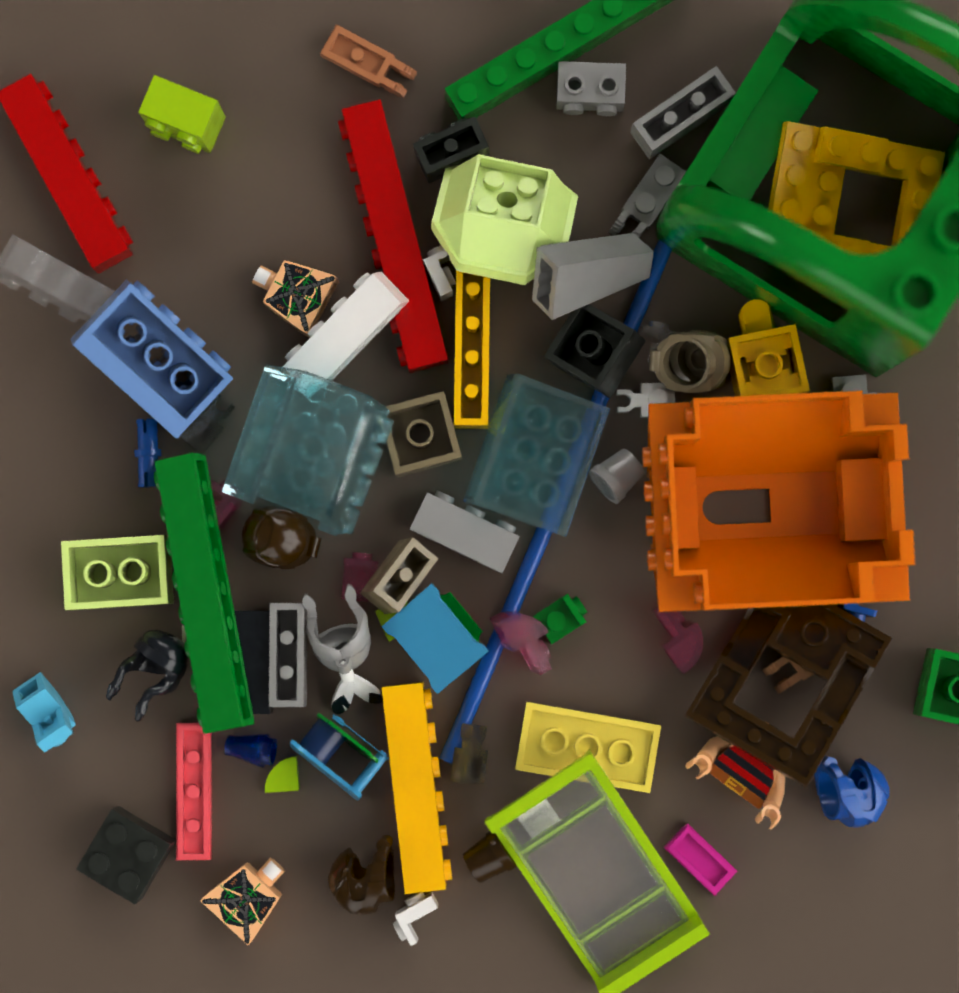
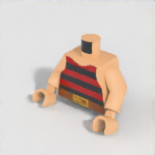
[685,722,786,830]

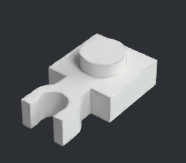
[616,383,675,418]

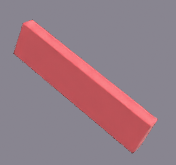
[176,722,212,860]

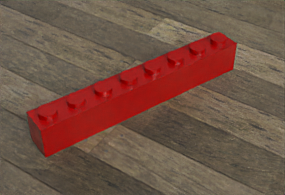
[338,99,449,374]

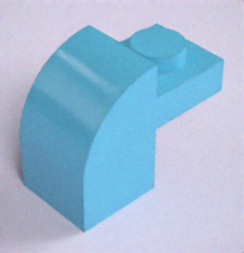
[12,672,76,753]

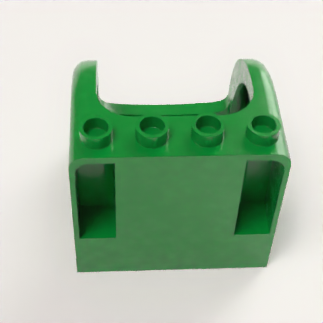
[656,0,959,378]

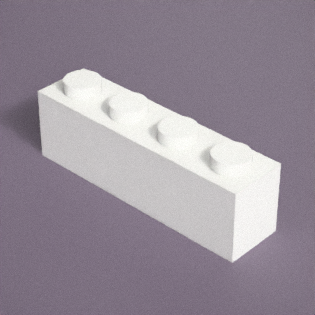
[281,272,409,398]

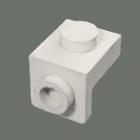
[393,892,439,946]

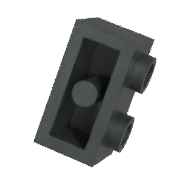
[413,116,490,184]

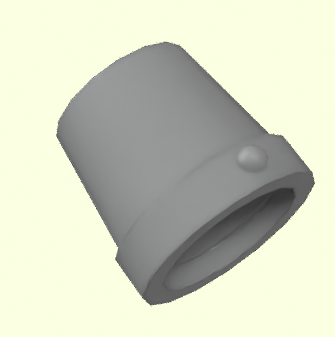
[588,448,645,504]

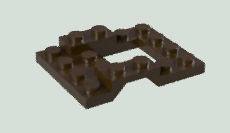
[685,604,892,788]

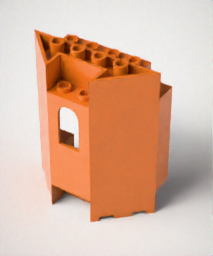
[642,391,915,612]

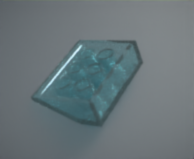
[463,373,610,537]

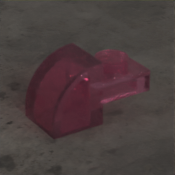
[652,606,703,674]
[489,611,552,676]

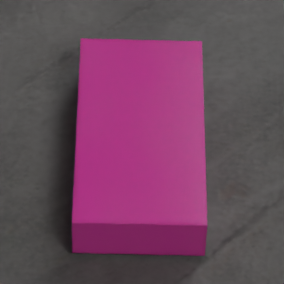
[664,823,738,896]

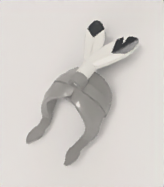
[302,584,383,714]

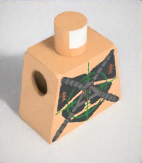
[252,260,339,338]
[200,858,285,945]

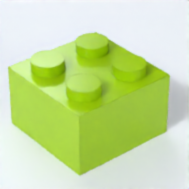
[138,75,226,154]

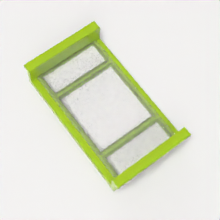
[484,749,710,993]

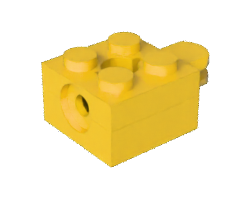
[727,299,810,396]

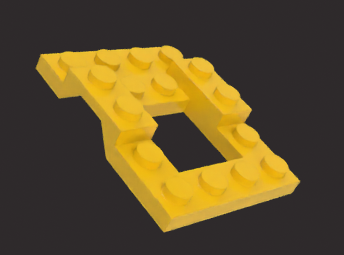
[768,121,945,255]

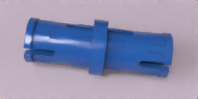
[134,419,162,488]

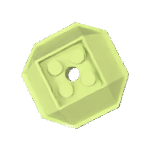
[431,154,578,285]

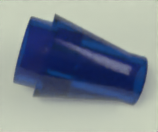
[225,734,278,768]

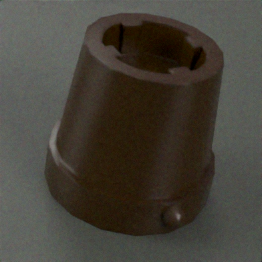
[463,831,517,883]

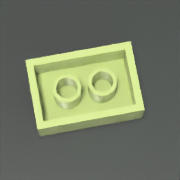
[61,535,174,610]

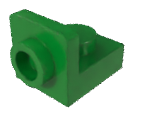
[533,594,588,645]

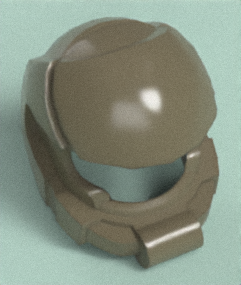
[649,330,732,393]

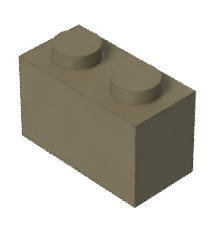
[360,537,438,614]

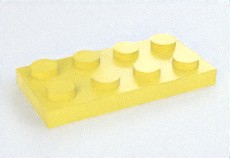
[515,702,662,793]

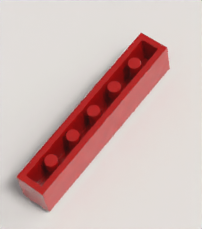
[0,74,134,274]

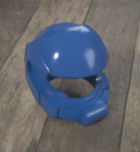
[814,755,890,828]

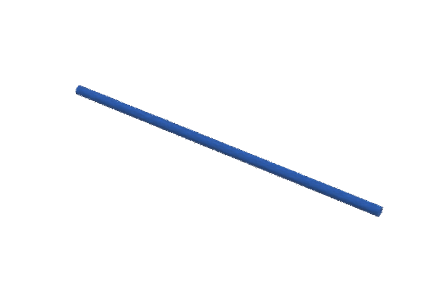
[439,239,672,765]

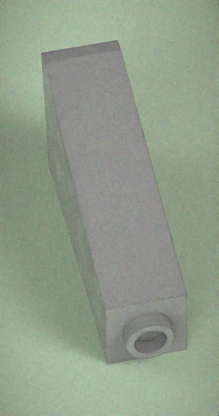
[532,233,654,320]

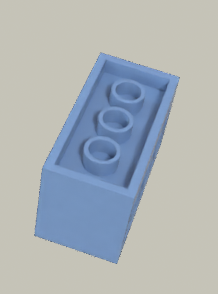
[70,279,233,439]

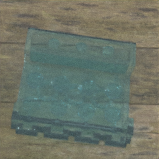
[221,365,394,536]

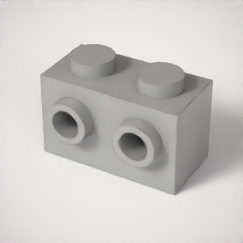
[556,61,626,116]

